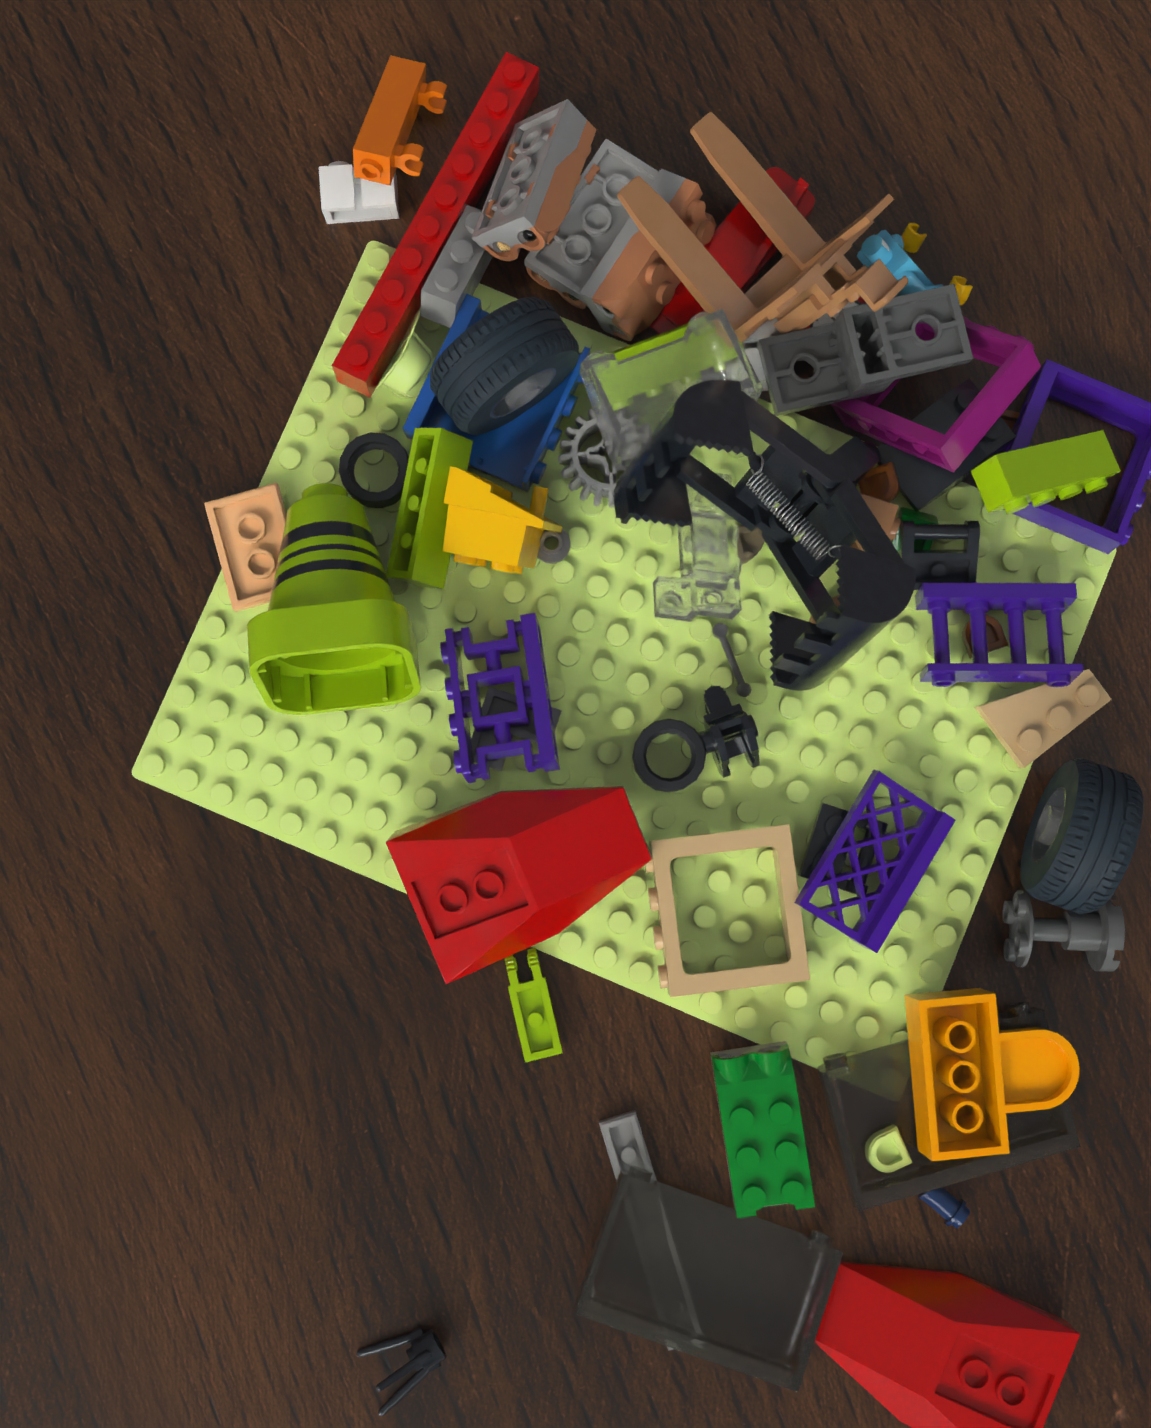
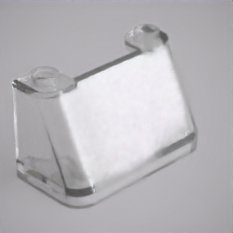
[580,309,763,471]

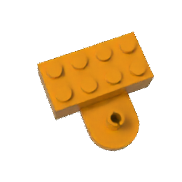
[905,988,1079,1161]

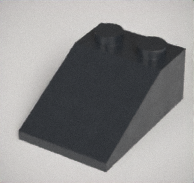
[878,378,1016,512]

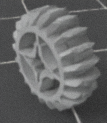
[558,406,651,508]

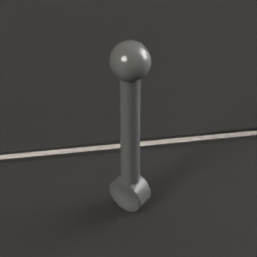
[712,623,751,697]

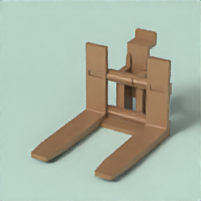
[617,112,908,347]

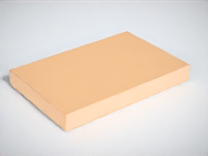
[204,483,287,612]

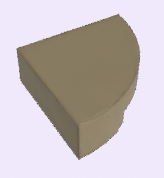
[729,525,765,566]

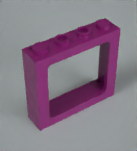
[831,316,1041,473]

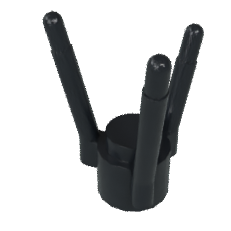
[357,1327,447,1416]

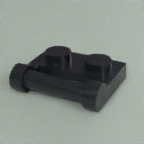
[899,521,980,590]
[798,803,888,895]

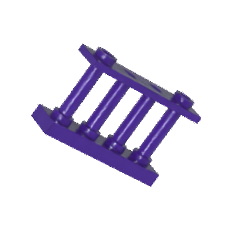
[915,583,1083,687]

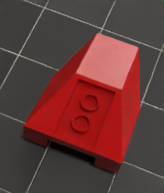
[386,786,652,984]
[807,1261,1080,1428]

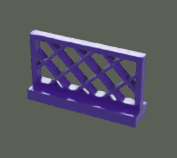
[794,770,956,953]

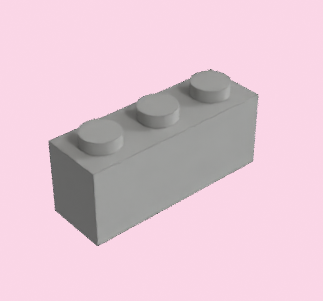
[420,205,493,328]

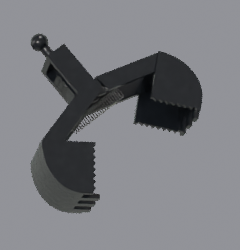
[614,379,916,691]

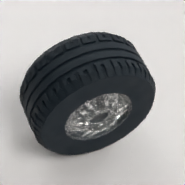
[430,297,579,435]
[1020,758,1144,914]

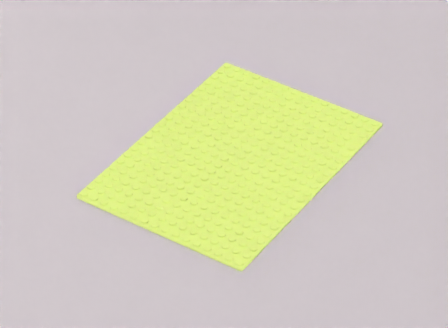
[132,240,1116,1101]

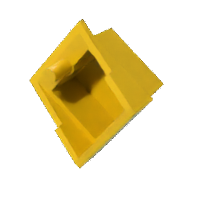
[443,466,563,574]

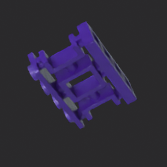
[440,613,560,783]

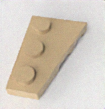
[974,669,1112,768]

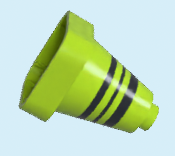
[247,483,421,715]

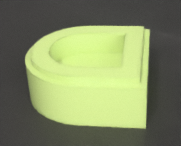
[865,1124,913,1173]

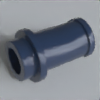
[918,1179,970,1228]

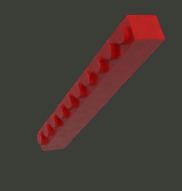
[332,52,539,398]

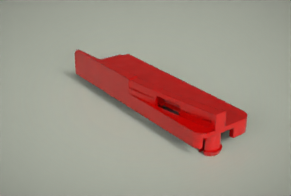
[649,167,815,334]

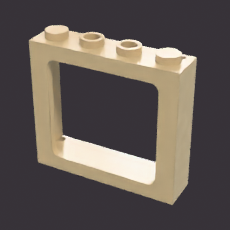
[645,824,810,997]

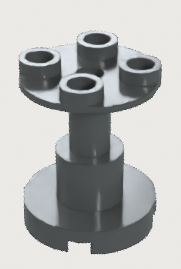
[1002,890,1125,972]

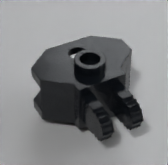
[700,685,760,778]

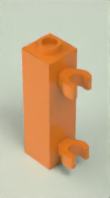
[353,55,447,185]

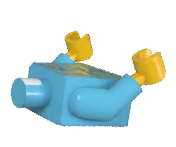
[857,223,973,305]

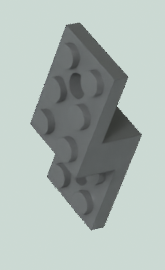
[757,284,974,416]

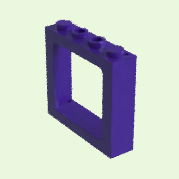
[1002,359,1151,554]

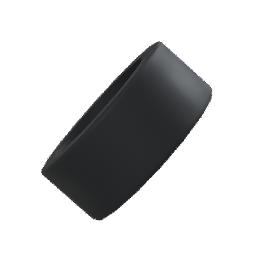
[339,432,409,508]
[632,719,706,792]

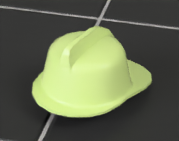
[375,311,434,398]

